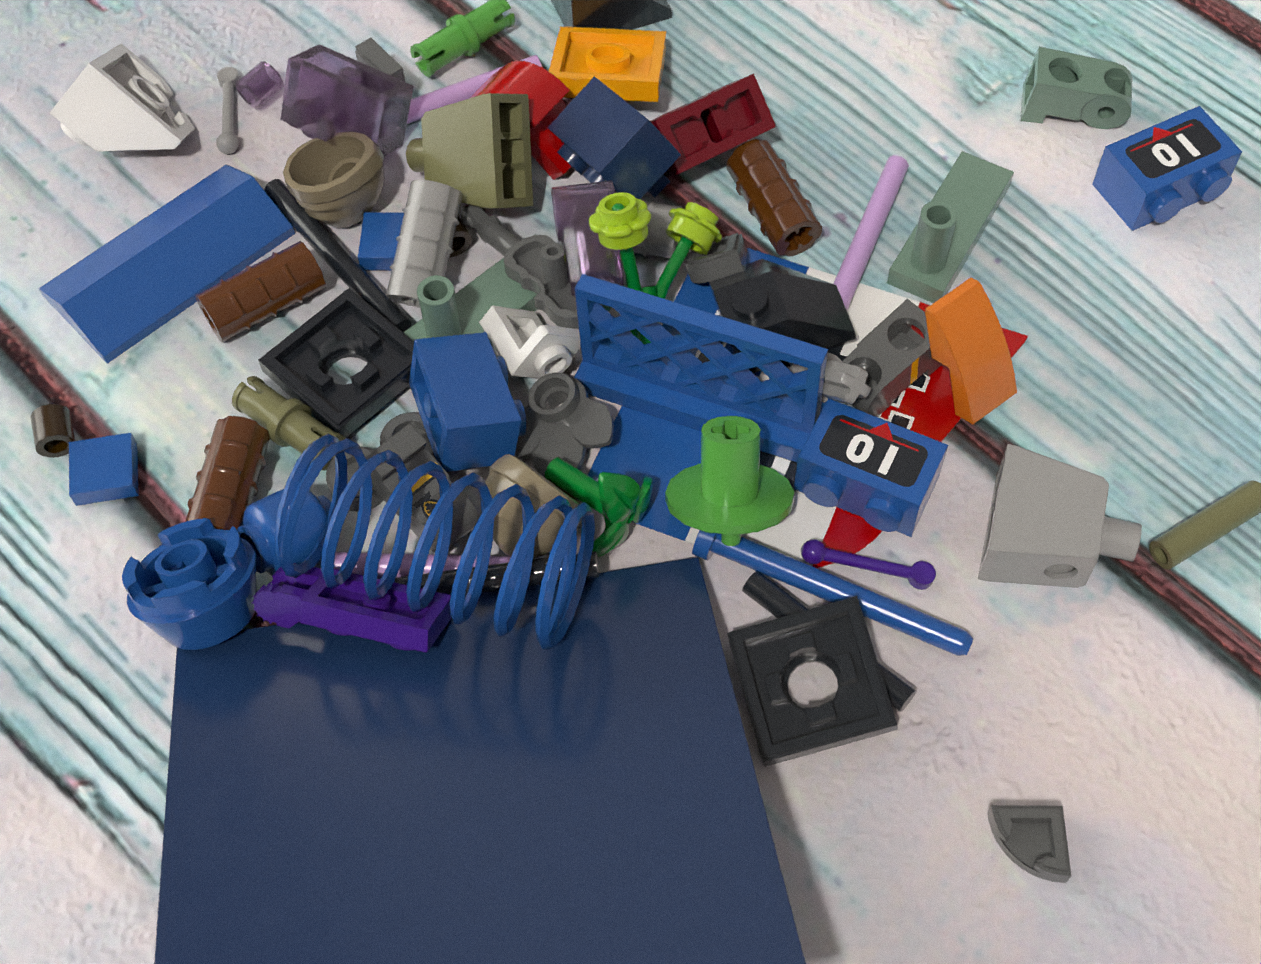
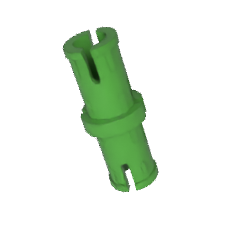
[410,0,515,77]

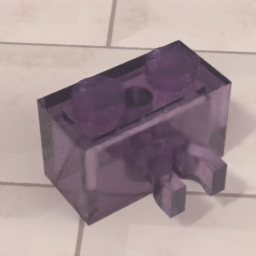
[280,44,414,157]

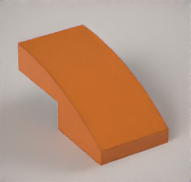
[925,278,1017,424]

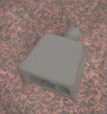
[978,444,1142,588]

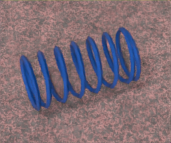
[275,434,595,650]

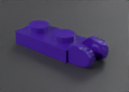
[252,563,451,653]

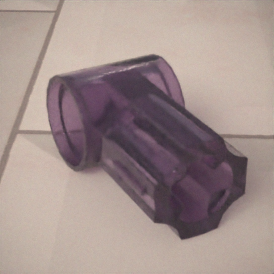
[551,180,624,296]

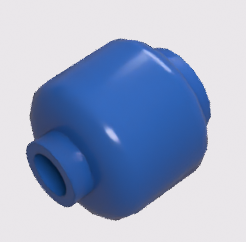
[237,489,331,575]

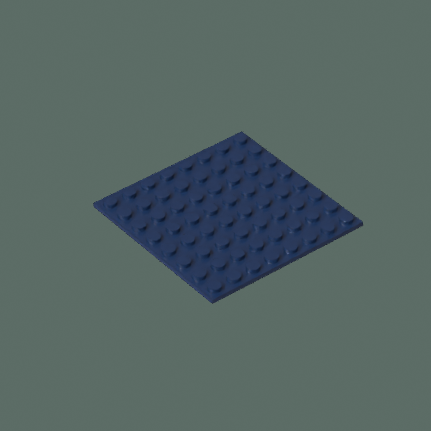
[154,557,806,964]

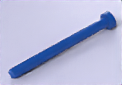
[692,530,973,656]

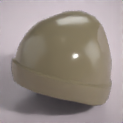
[283,132,385,228]
[485,454,583,559]

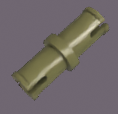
[232,376,346,471]

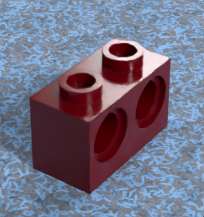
[650,73,776,177]

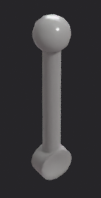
[216,67,240,154]

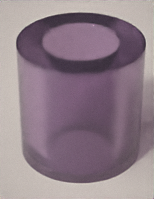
[236,61,284,109]

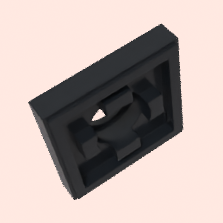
[258,288,414,438]
[727,596,898,767]

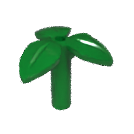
[544,457,653,557]

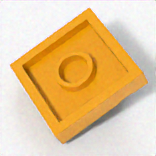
[549,27,666,102]

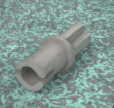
[785,353,871,404]

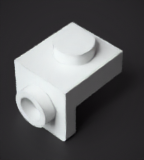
[479,305,581,378]

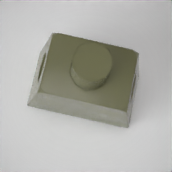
[406,93,533,209]

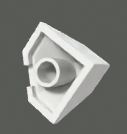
[50,43,195,151]

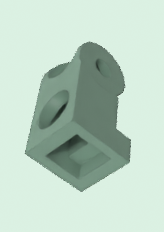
[1020,46,1132,130]

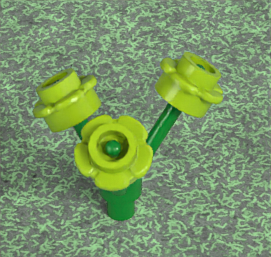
[568,192,722,345]

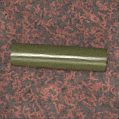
[1149,480,1261,570]

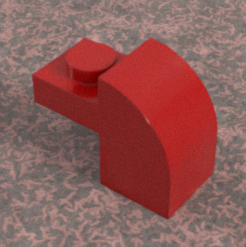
[470,60,571,180]

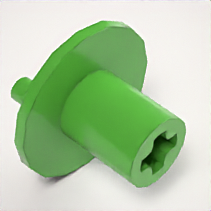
[665,416,794,546]

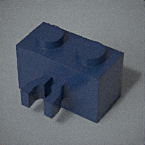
[548,76,681,199]

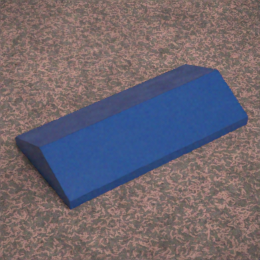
[38,164,295,364]

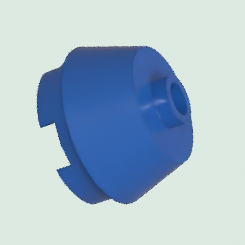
[122,518,257,650]

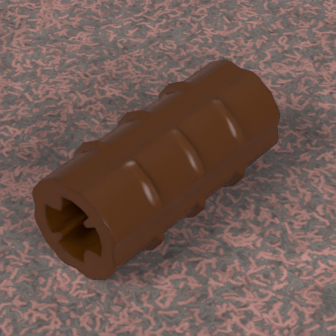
[726,139,822,257]
[195,241,327,343]
[185,416,270,530]

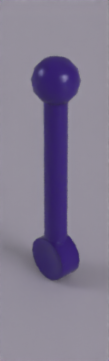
[801,539,936,590]

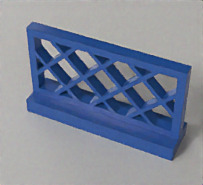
[574,274,828,462]

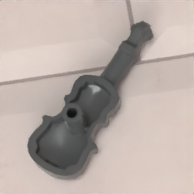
[460,204,613,329]

